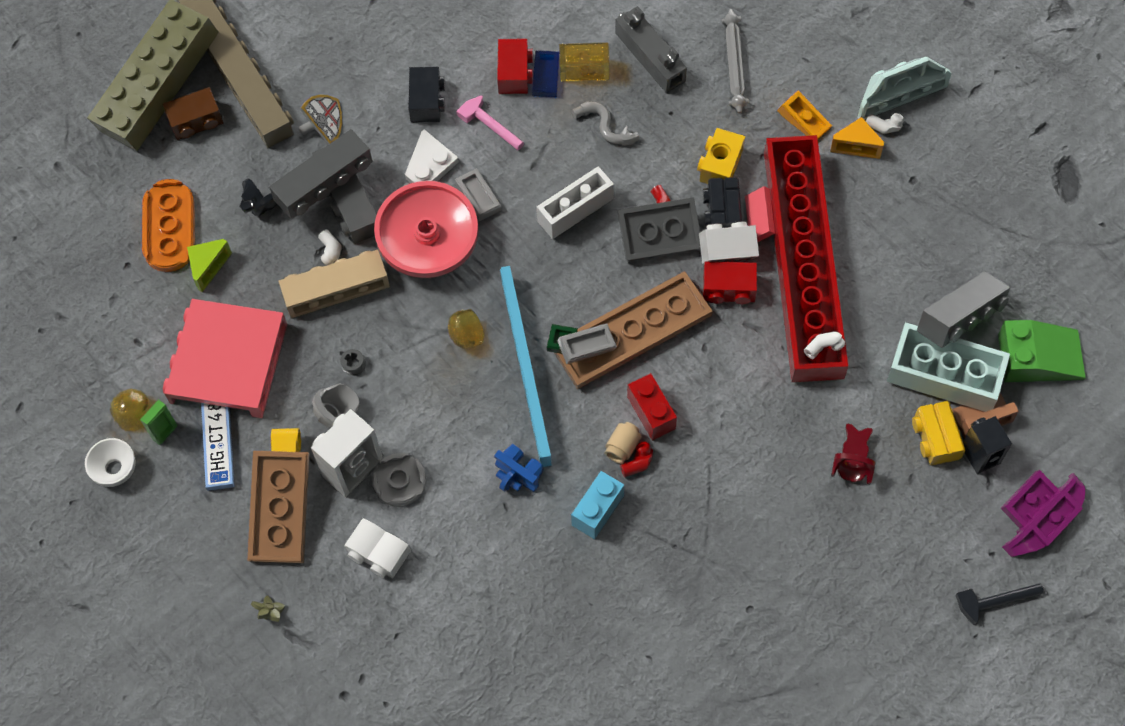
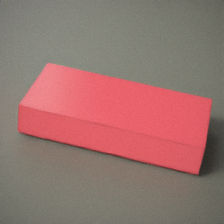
[745,186,775,242]

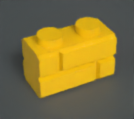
[912,401,965,466]

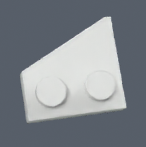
[405,129,459,183]

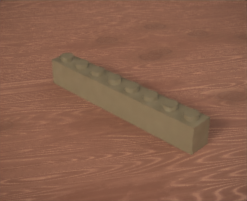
[177,0,294,148]

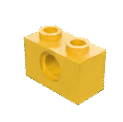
[697,128,745,184]

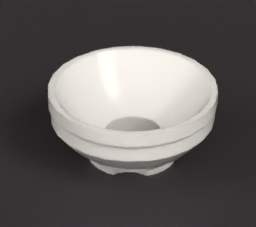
[85,438,136,487]

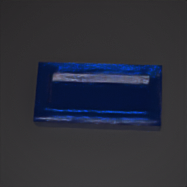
[532,51,560,97]

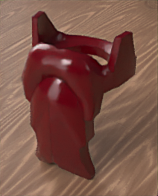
[831,424,876,485]

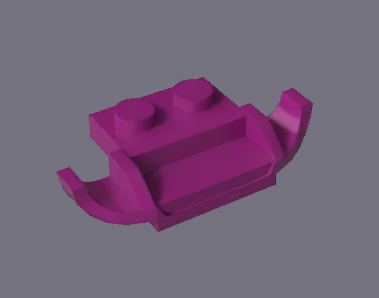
[1001,470,1085,557]

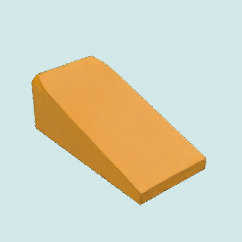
[777,90,832,139]

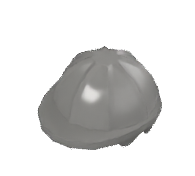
[312,383,360,428]

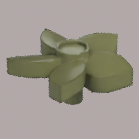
[251,595,285,622]

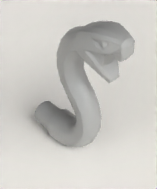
[571,101,639,146]

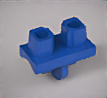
[494,444,544,493]

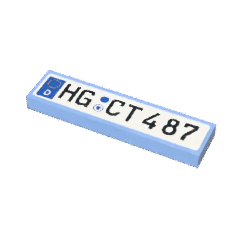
[201,403,234,491]

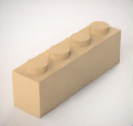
[279,250,390,318]

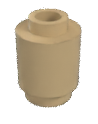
[605,422,641,464]

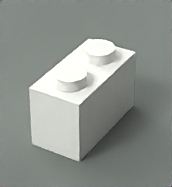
[699,222,759,264]

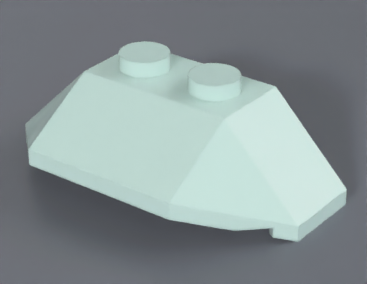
[858,57,952,120]

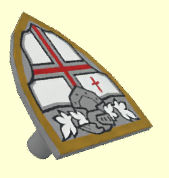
[299,95,342,145]

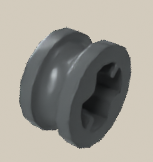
[340,349,366,375]

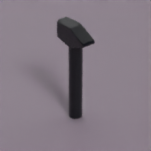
[956,583,1044,625]

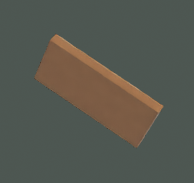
[247,451,309,563]

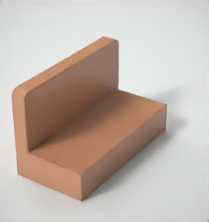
[952,393,1019,439]

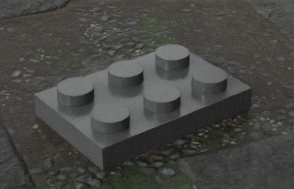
[617,197,701,261]

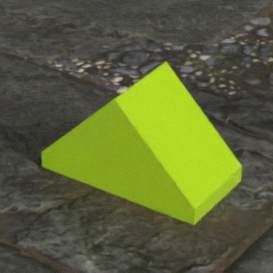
[187,239,232,292]

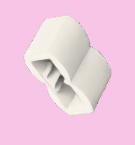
[344,518,411,578]

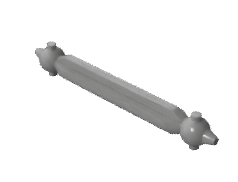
[722,9,749,114]

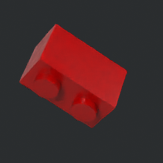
[497,39,533,94]
[703,261,757,304]
[627,373,677,441]

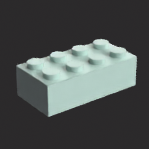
[887,322,1010,412]

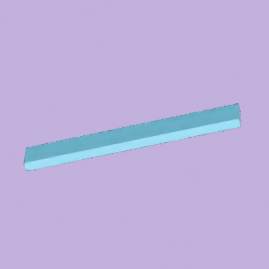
[500,266,552,467]

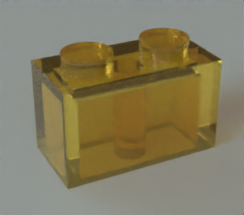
[559,42,609,81]

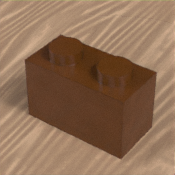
[163,87,224,140]

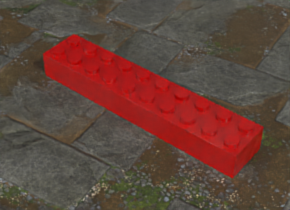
[764,135,848,382]

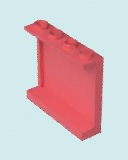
[163,299,287,418]

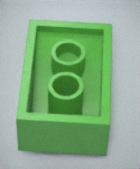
[998,320,1086,382]

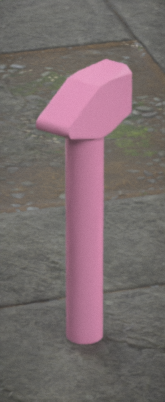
[456,96,524,150]

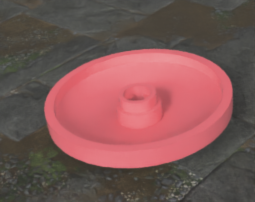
[374,181,478,278]

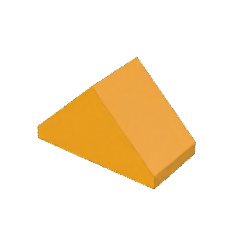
[830,117,884,159]

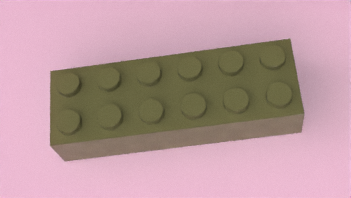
[87,0,219,151]

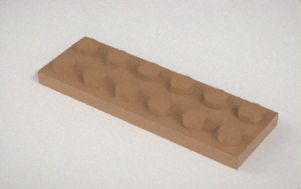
[554,271,713,389]

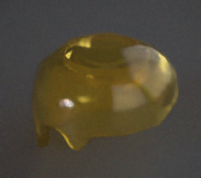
[448,309,484,349]
[110,388,153,431]

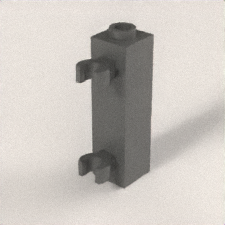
[615,6,687,93]

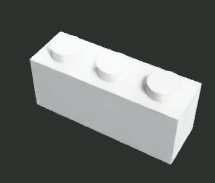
[536,166,614,239]

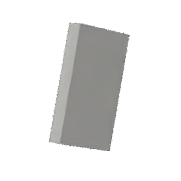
[455,168,502,221]
[557,323,617,364]

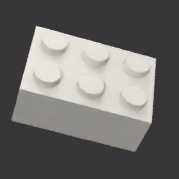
[311,409,383,498]

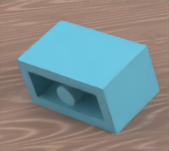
[571,471,624,539]

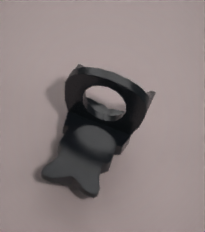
[239,178,278,216]

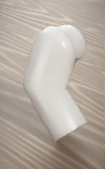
[866,113,904,134]
[318,229,342,265]
[804,332,845,359]

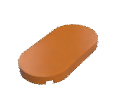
[142,179,195,272]

